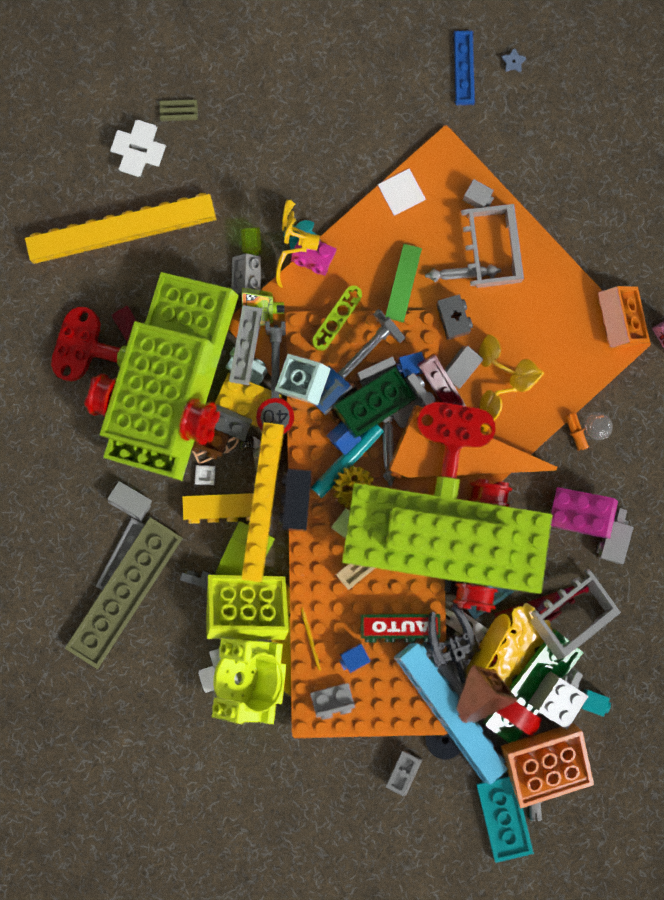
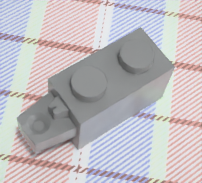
[596,508,634,564]

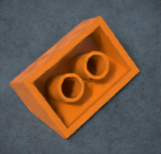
[598,286,650,348]

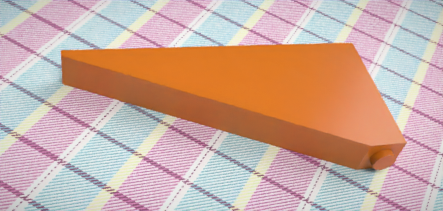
[387,405,557,480]

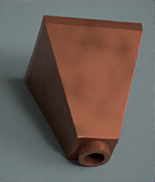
[457,665,518,723]

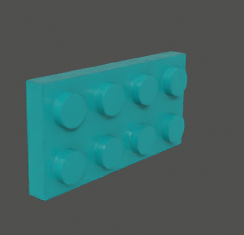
[476,776,534,863]

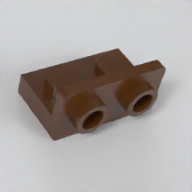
[191,430,230,459]

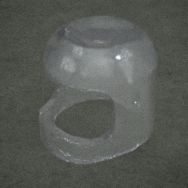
[582,412,613,441]

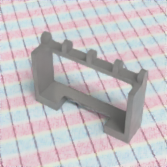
[461,204,524,288]
[530,568,621,660]

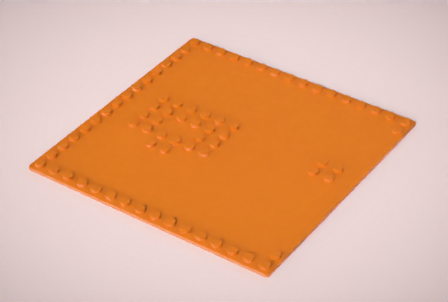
[228,126,651,501]

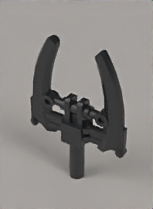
[428,604,481,684]

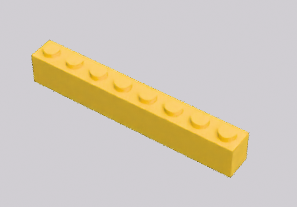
[241,422,284,582]

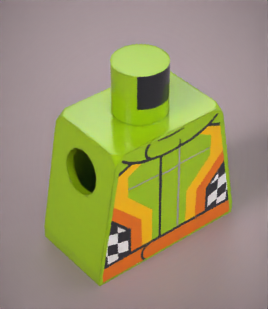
[242,288,284,326]

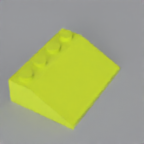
[206,575,289,640]

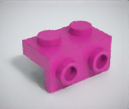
[291,240,337,276]

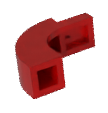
[495,702,542,737]

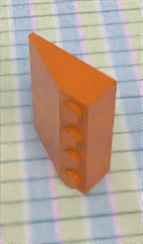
[501,723,594,808]

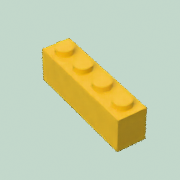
[183,493,254,524]

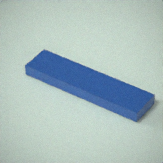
[454,31,475,105]

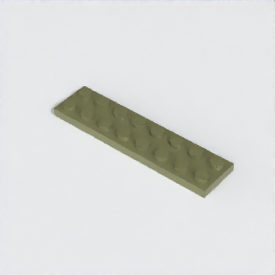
[65,517,183,669]

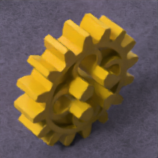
[332,466,375,508]

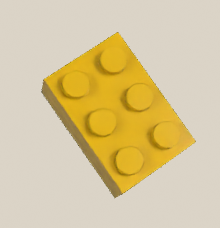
[215,373,282,430]

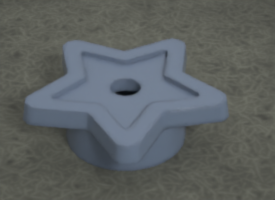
[502,49,526,72]

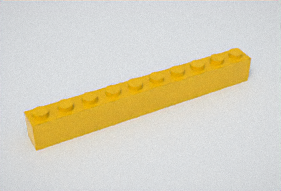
[25,193,217,264]

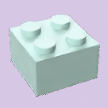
[275,354,330,405]

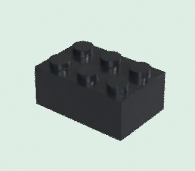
[279,469,311,532]

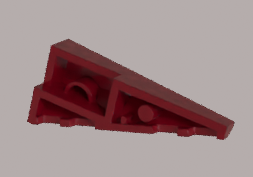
[494,585,589,643]

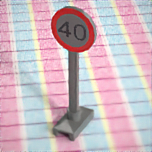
[256,322,295,435]

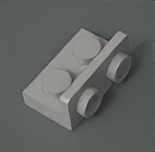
[231,254,261,295]
[311,683,355,720]

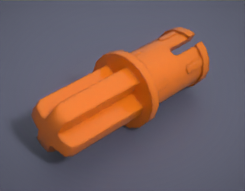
[566,412,589,451]

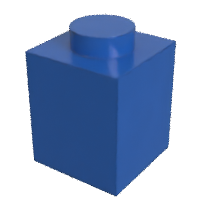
[396,351,424,379]
[326,421,362,455]
[339,643,371,673]

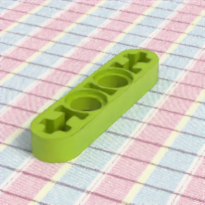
[312,286,362,351]

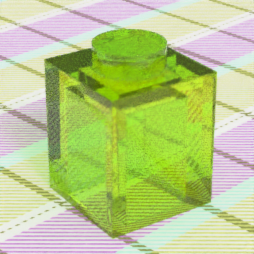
[241,227,262,256]

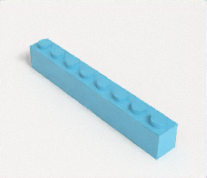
[394,643,508,785]

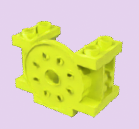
[212,637,286,724]

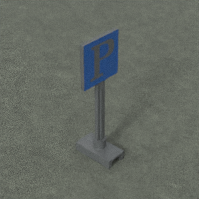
[315,309,405,415]

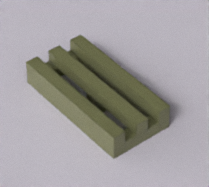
[160,100,198,121]

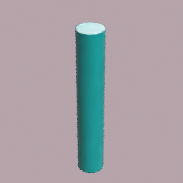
[311,425,384,498]

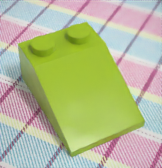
[215,521,275,576]

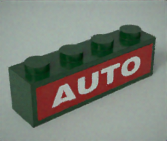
[360,614,440,642]

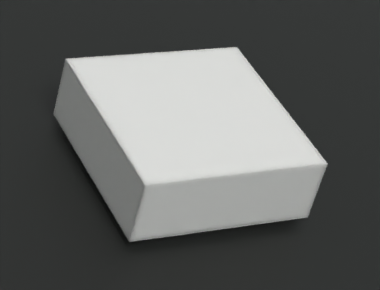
[195,465,215,485]

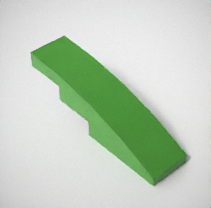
[386,244,422,323]

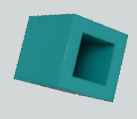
[581,689,611,717]

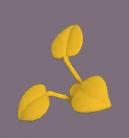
[276,200,320,288]
[479,335,544,420]

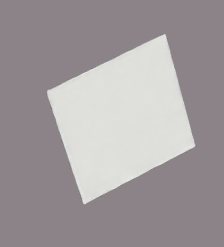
[378,169,426,216]

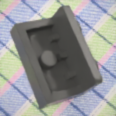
[215,405,253,441]

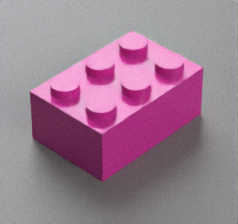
[551,487,618,539]

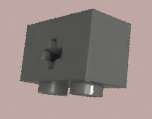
[436,294,473,341]

